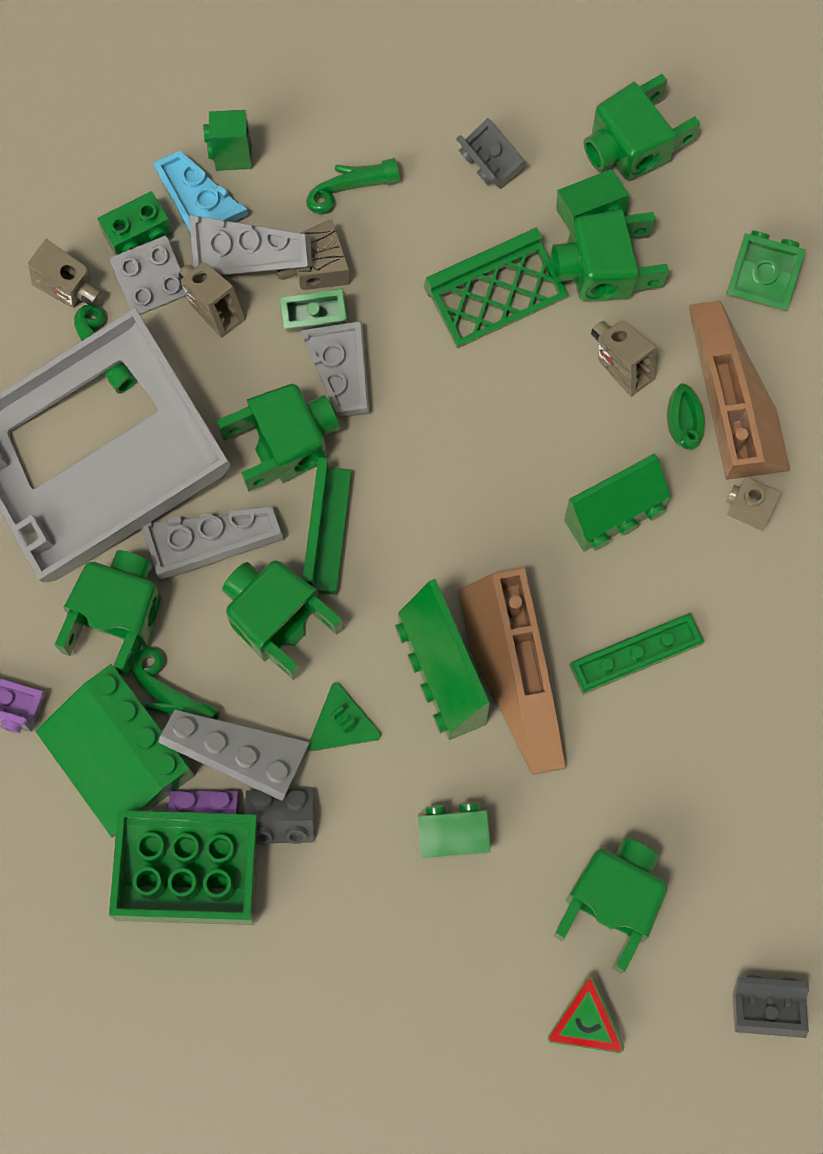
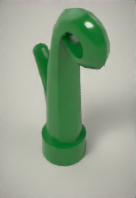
[306,158,401,214]
[74,305,137,394]
[132,647,220,720]

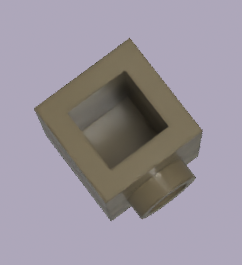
[726,477,781,531]

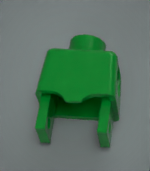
[583,74,700,180]
[551,209,669,302]
[216,383,340,492]
[54,550,163,677]
[222,560,343,680]
[553,838,668,974]

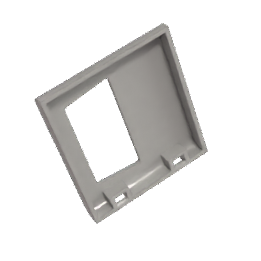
[0,308,230,582]

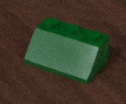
[564,453,671,552]

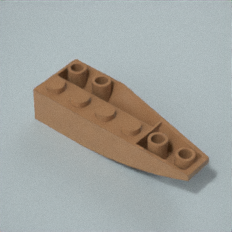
[689,301,790,480]
[459,567,566,775]

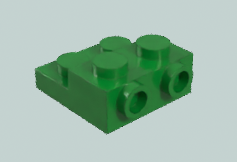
[726,230,806,311]

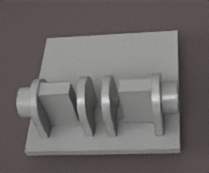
[109,236,186,314]

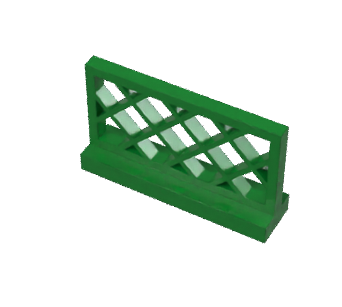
[424,227,569,349]

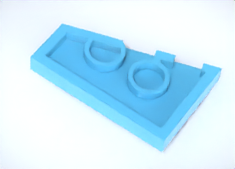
[153,151,248,235]

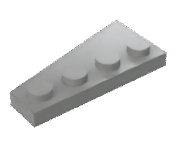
[189,215,312,276]
[142,506,283,581]
[158,710,310,801]

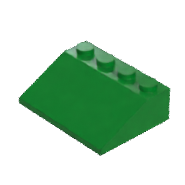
[395,579,490,740]
[35,664,195,838]
[109,810,257,925]

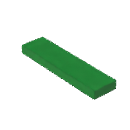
[569,613,704,695]

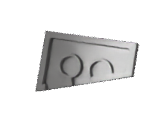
[300,321,370,417]

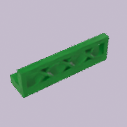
[303,457,352,595]

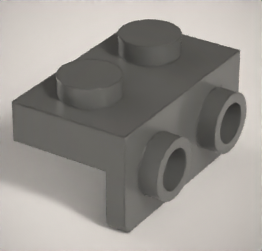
[456,118,528,189]
[244,789,314,845]
[732,975,809,1038]

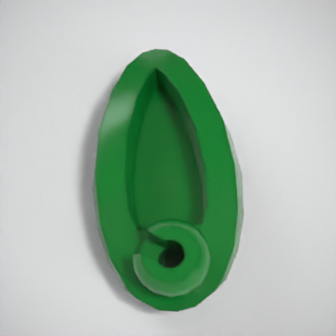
[667,383,704,450]

